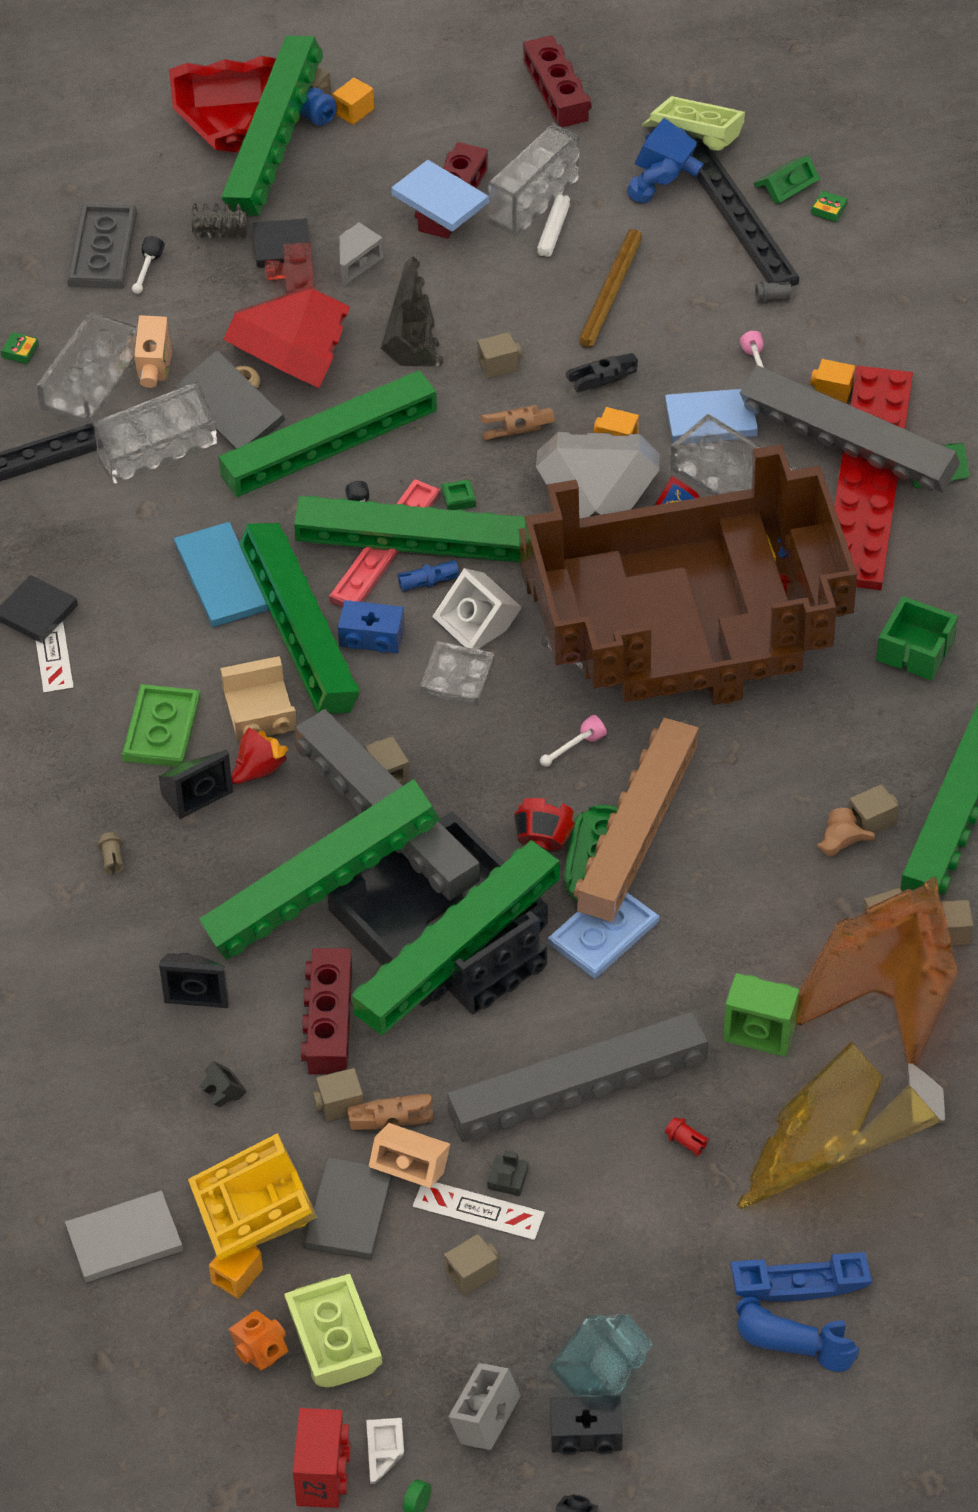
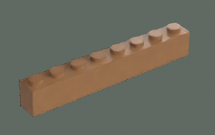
[574,717,699,922]

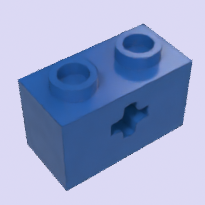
[338,600,405,653]

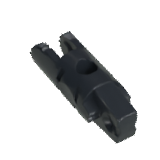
[566,353,638,393]

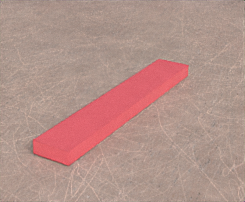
[329,479,440,608]

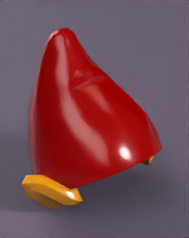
[231,727,288,785]

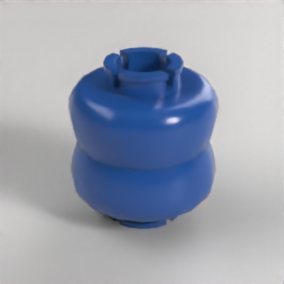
[300,87,336,126]

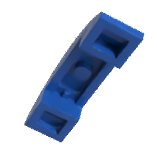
[730,1252,872,1301]

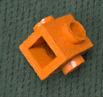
[228,1310,289,1371]

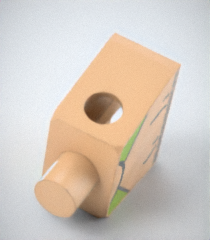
[135,315,173,388]

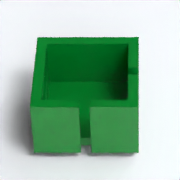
[876,596,958,681]

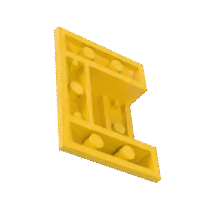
[188,1133,317,1260]

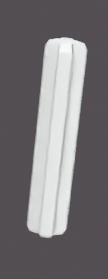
[537,194,570,257]

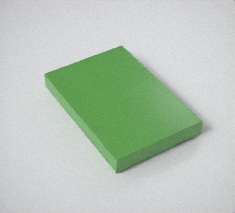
[122,684,201,767]

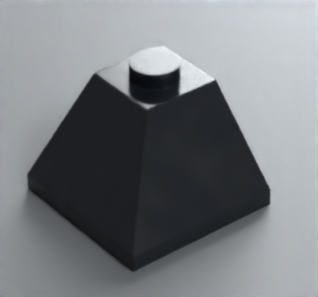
[159,750,233,819]
[159,953,229,1008]

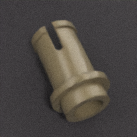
[98,832,124,874]

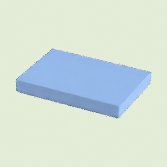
[391,160,489,232]
[665,389,758,443]
[548,893,659,979]

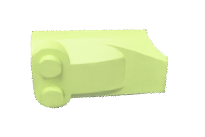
[641,96,745,150]
[284,1273,382,1388]

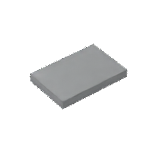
[65,1190,183,1283]

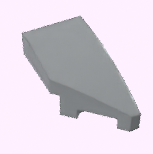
[907,1064,945,1123]

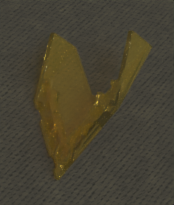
[737,1042,942,1209]

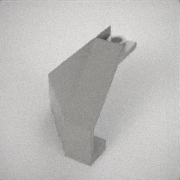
[536,432,660,518]

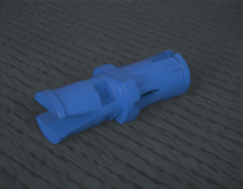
[397,560,459,592]

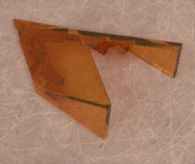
[796,876,958,1066]

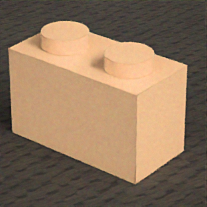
[368,1123,450,1188]

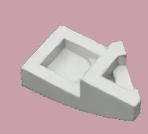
[366,1418,404,1484]

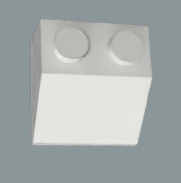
[432,568,522,652]

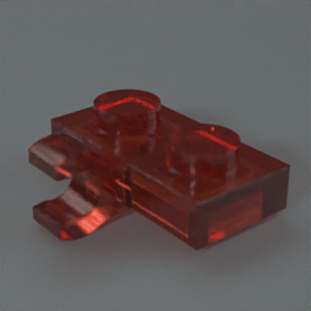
[265,243,314,294]

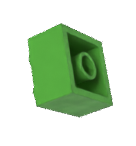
[723,973,800,1057]

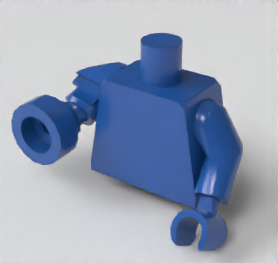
[627,117,704,203]

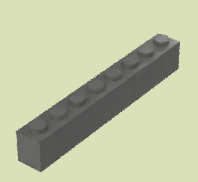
[739,365,960,493]
[295,709,480,901]
[447,1011,708,1142]

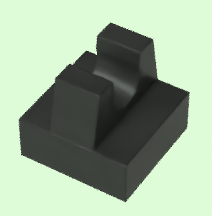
[199,1061,247,1107]
[487,1150,529,1196]

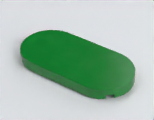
[564,805,618,901]

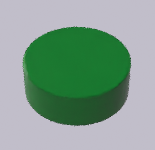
[403,1479,431,1512]

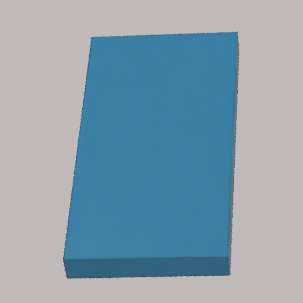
[174,522,268,627]

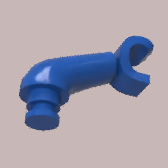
[736,1296,860,1372]

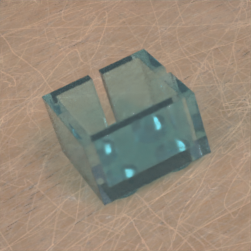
[549,1314,653,1396]

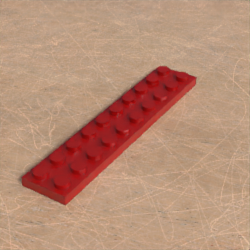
[834,365,913,590]

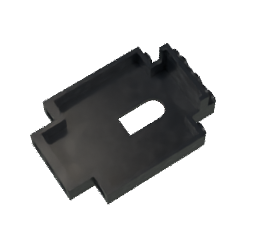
[327,811,548,1015]

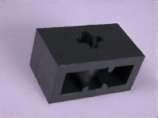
[550,1396,623,1455]

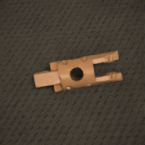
[480,405,555,440]
[348,1093,434,1130]

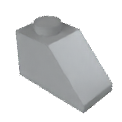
[340,222,383,286]

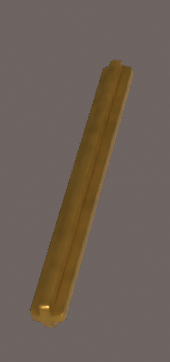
[579,228,642,348]

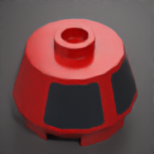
[514,798,575,852]

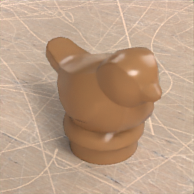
[817,808,875,857]

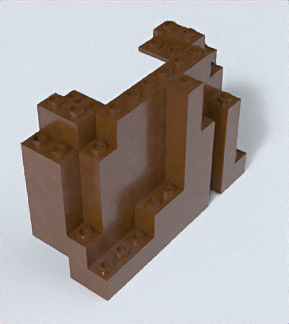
[519,444,857,705]

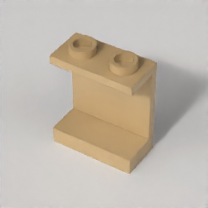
[220,656,297,742]

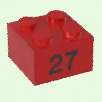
[293,1408,351,1508]

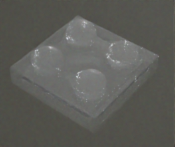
[420,641,495,706]

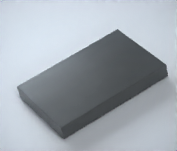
[305,1157,393,1260]

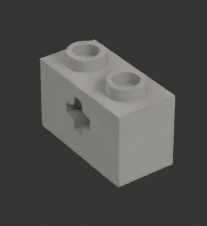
[448,1363,521,1450]

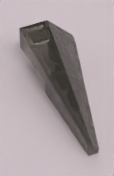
[381,256,443,367]

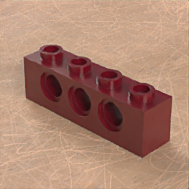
[523,35,592,128]
[415,142,488,239]
[301,948,352,1074]

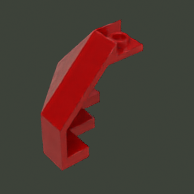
[169,56,277,153]
[223,287,350,388]

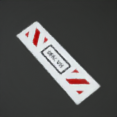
[36,621,74,692]
[412,1182,545,1240]

